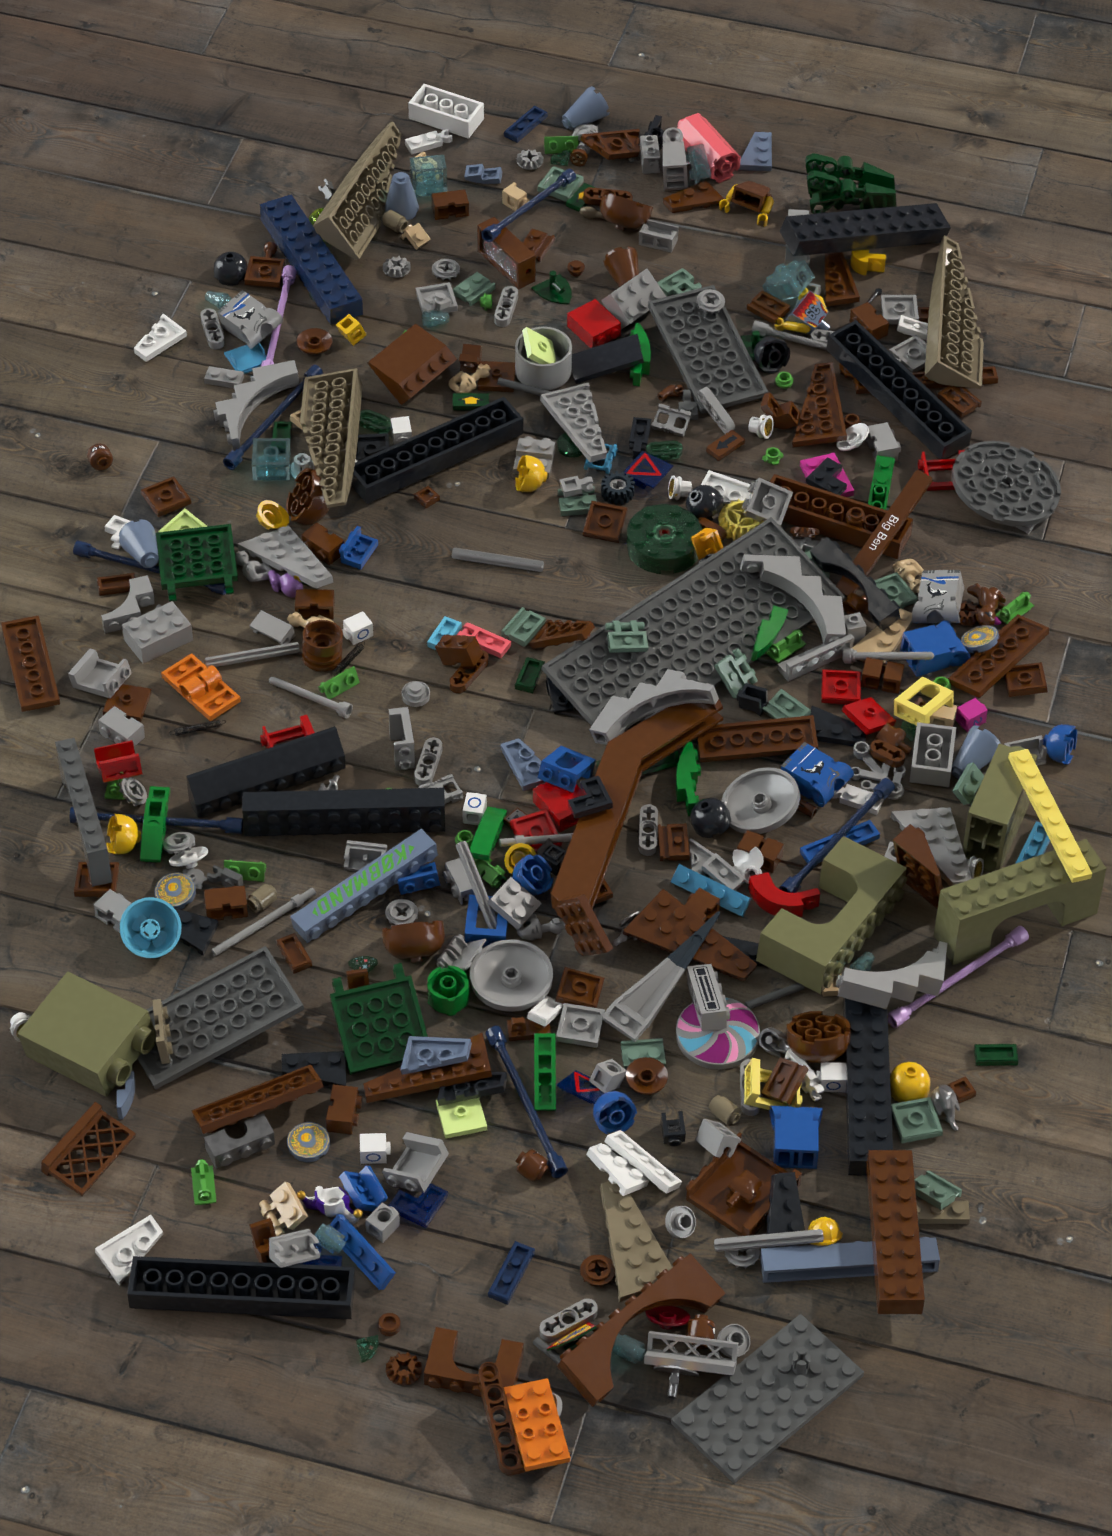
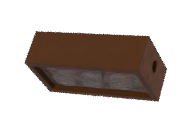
[477,217,536,290]

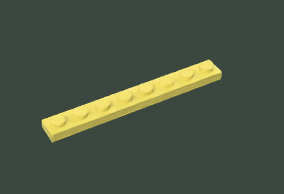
[1008,749,1092,883]

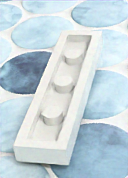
[604,1130,682,1194]

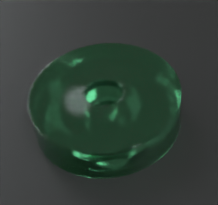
[557,433,583,458]

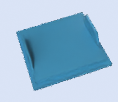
[224,343,267,374]

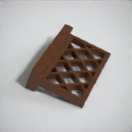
[41,1102,136,1197]

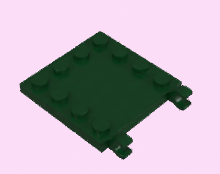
[156,524,238,602]
[329,963,428,1075]

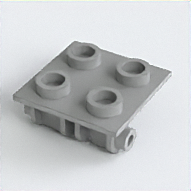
[437,934,486,971]

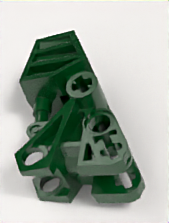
[805,153,897,214]

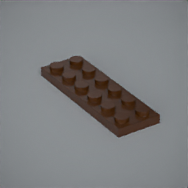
[948,614,1049,698]
[1,615,60,712]
[697,715,818,763]
[191,1064,323,1134]

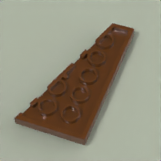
[792,362,847,447]
[623,889,757,982]
[363,1033,492,1103]

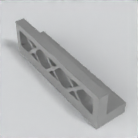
[777,634,854,682]
[644,1331,738,1375]

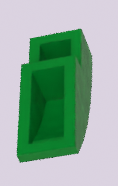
[751,606,788,661]

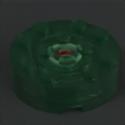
[627,504,702,574]

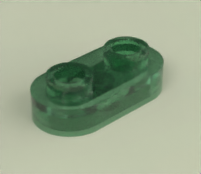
[359,410,391,434]
[646,441,683,460]

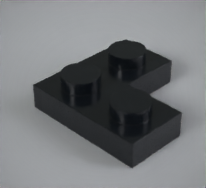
[806,457,847,495]
[568,776,613,819]

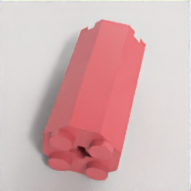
[677,113,741,183]

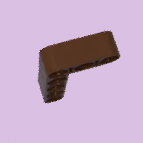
[478,1362,550,1475]

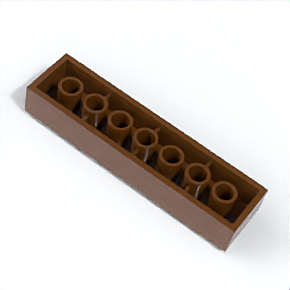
[770,474,913,559]
[866,1150,925,1314]

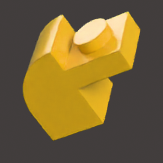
[850,249,886,275]

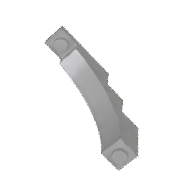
[740,554,846,645]
[835,941,947,1009]

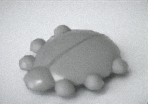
[183,868,207,889]

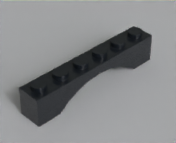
[810,537,901,631]

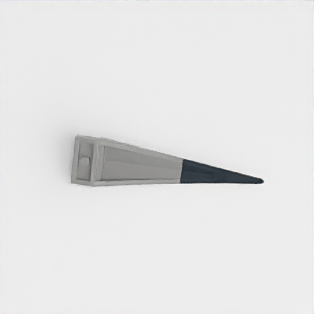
[602,911,720,1042]

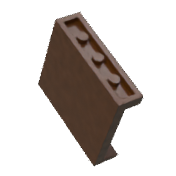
[686,1132,802,1236]

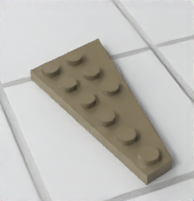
[600,1181,673,1302]

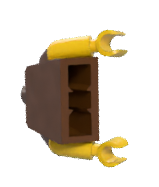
[719,181,774,227]

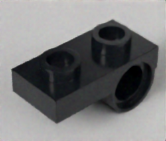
[644,115,664,150]
[546,675,573,714]

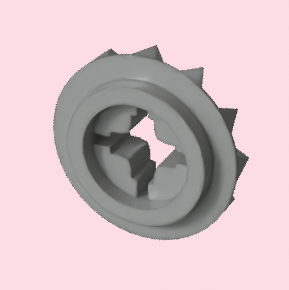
[516,149,544,170]
[383,256,411,278]
[432,259,460,280]
[696,289,725,314]
[119,777,147,806]
[163,832,195,855]
[385,899,418,925]
[725,1236,760,1269]

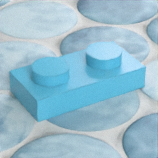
[427,616,462,650]

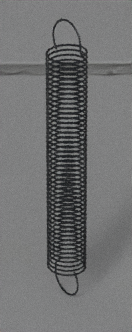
[331,641,365,676]
[169,720,226,736]

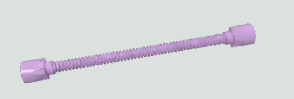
[261,265,297,367]
[888,926,1029,1028]

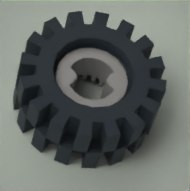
[601,471,635,505]

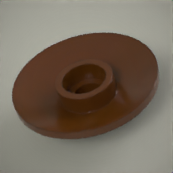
[297,328,332,354]
[626,1057,668,1095]

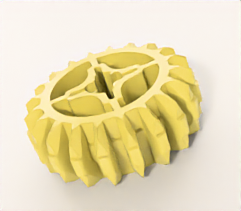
[718,498,764,541]

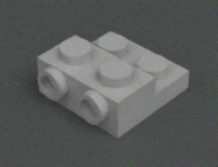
[513,436,555,478]
[742,478,793,526]

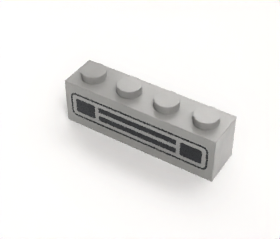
[687,964,730,1031]

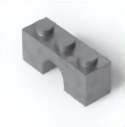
[204,1113,275,1168]

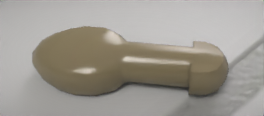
[579,207,604,219]

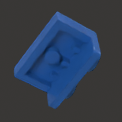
[339,526,378,570]
[397,862,440,894]
[339,1165,388,1212]

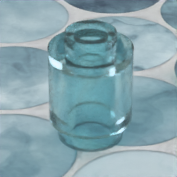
[314,1223,347,1254]
[612,1334,646,1364]

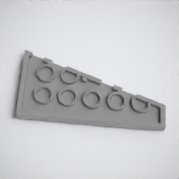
[540,382,607,462]
[238,526,333,588]
[891,807,972,886]

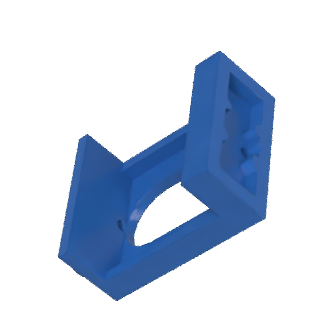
[538,746,596,792]
[465,895,508,947]

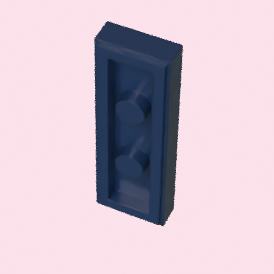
[504,106,548,143]
[488,1241,535,1305]

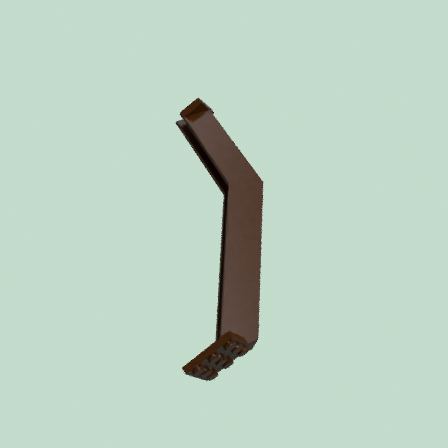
[551,699,723,956]

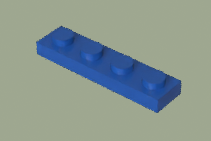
[800,820,880,864]
[326,1214,396,1290]

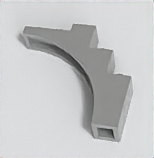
[213,360,300,451]
[589,669,719,745]

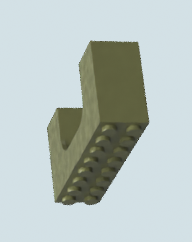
[756,836,907,994]
[934,839,1107,965]

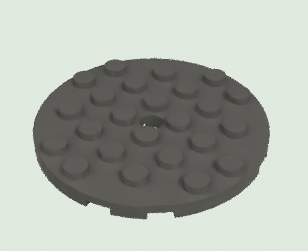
[952,441,1061,527]

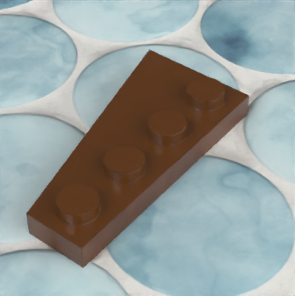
[824,252,860,307]
[528,619,595,649]

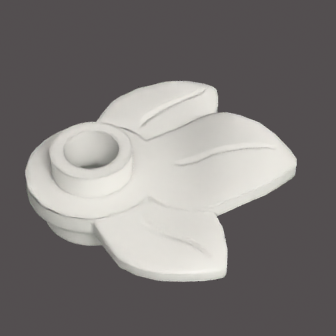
[732,847,764,884]

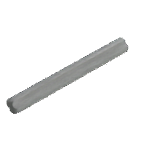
[452,548,544,572]
[205,642,300,667]
[456,841,497,929]
[714,1229,824,1252]

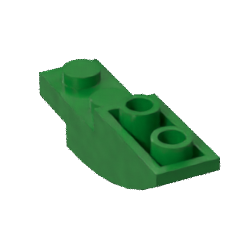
[630,323,651,386]
[868,455,895,510]
[676,742,701,816]
[140,786,171,862]

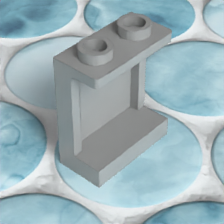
[68,649,132,698]
[388,707,415,770]
[382,1132,449,1193]

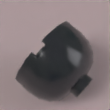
[214,252,248,286]
[754,336,790,374]
[686,485,724,521]
[690,797,731,838]

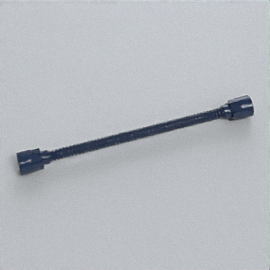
[482,169,576,242]
[223,365,323,470]
[73,540,226,595]
[779,778,895,893]
[69,807,243,834]
[485,1026,568,1178]

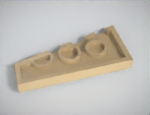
[853,608,913,663]

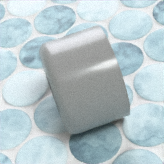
[515,327,572,391]

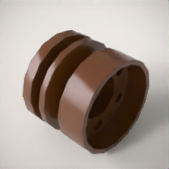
[302,620,343,672]

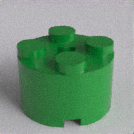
[427,966,469,1016]

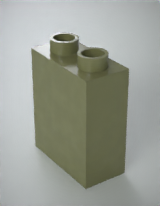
[963,743,1037,873]
[17,971,156,1097]

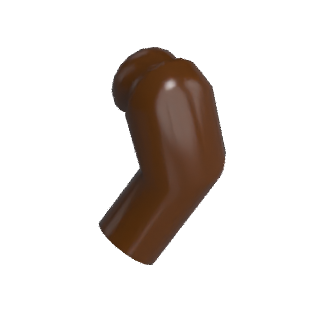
[657,385,685,401]

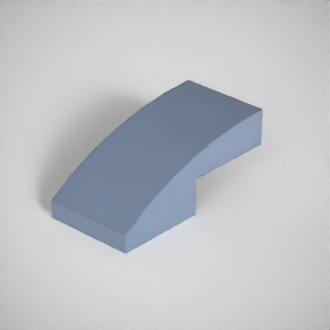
[464,164,502,184]
[117,1071,135,1120]

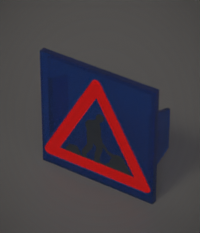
[624,451,674,489]
[557,1070,610,1104]

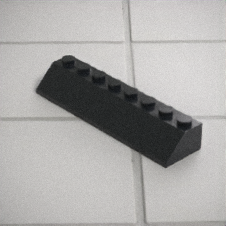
[186,726,346,818]

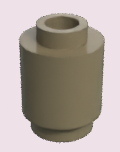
[382,210,409,233]
[247,884,277,913]
[708,1095,741,1125]

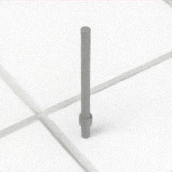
[499,833,573,847]
[211,888,316,956]

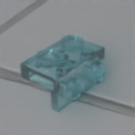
[685,144,711,184]

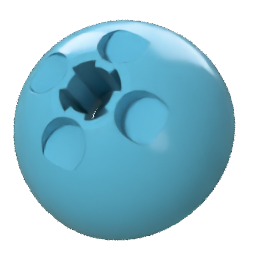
[120,897,181,958]

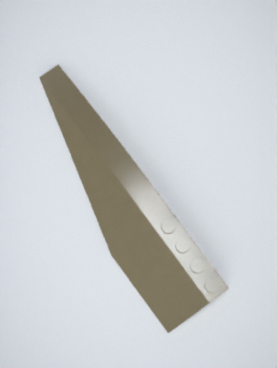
[313,121,402,260]
[925,235,984,389]
[300,368,363,508]

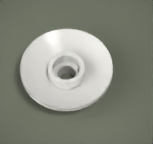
[836,423,869,451]
[169,847,208,869]

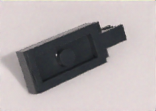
[629,417,651,459]

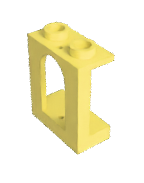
[894,677,954,726]
[744,1058,802,1110]

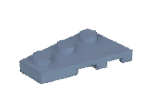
[738,132,772,171]
[501,738,546,791]
[400,1036,472,1075]

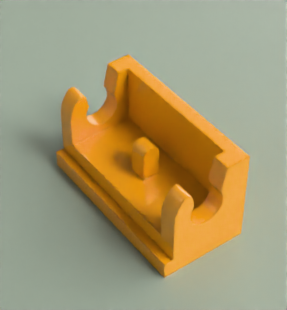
[691,528,724,560]

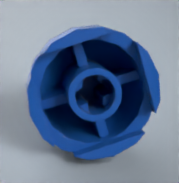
[1043,724,1077,765]
[512,854,553,896]
[593,1091,637,1134]

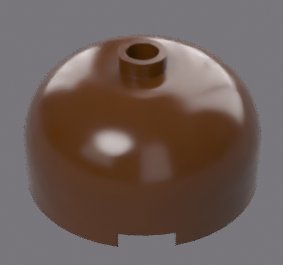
[600,192,653,231]
[286,468,330,525]
[382,921,445,963]
[787,1011,850,1063]

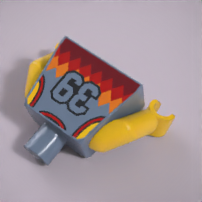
[774,288,831,334]

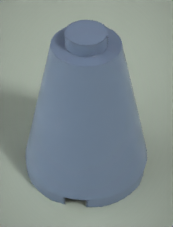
[562,86,610,130]
[385,172,419,220]
[119,519,159,568]
[951,725,1001,779]

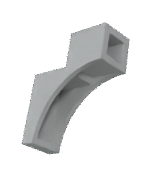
[101,575,155,633]

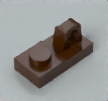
[507,1017,551,1041]

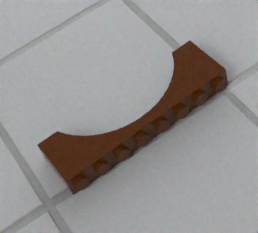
[557,1253,726,1407]

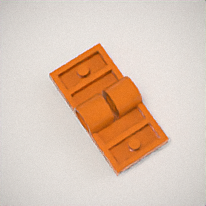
[161,653,241,721]
[504,1378,571,1472]

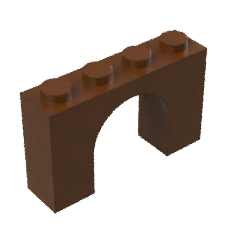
[424,1327,524,1400]

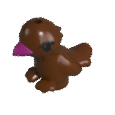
[967,583,1006,626]

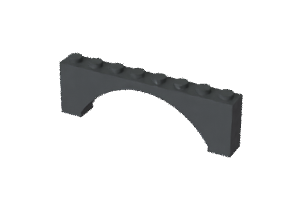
[55,738,112,887]

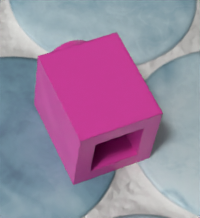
[955,698,988,732]

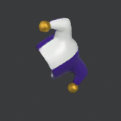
[296,1186,363,1225]

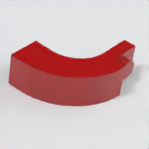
[748,872,820,918]

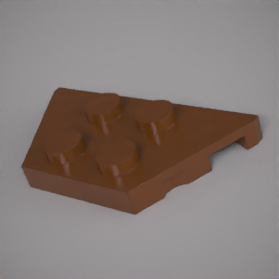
[580,129,640,160]

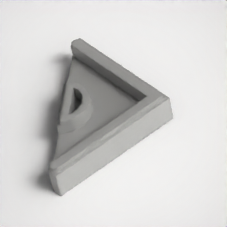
[689,838,714,875]

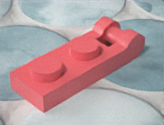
[456,623,511,658]

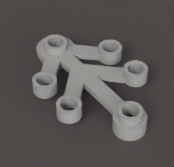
[851,741,906,800]

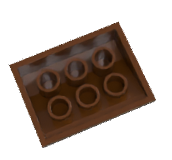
[367,323,457,405]
[893,824,943,910]

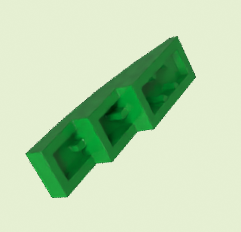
[470,807,507,861]
[534,1033,556,1111]

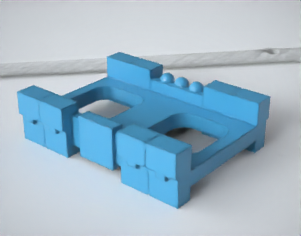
[584,444,618,474]

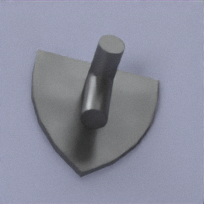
[654,1365,699,1398]

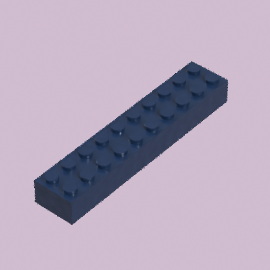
[260,194,363,325]

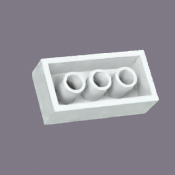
[408,84,484,139]

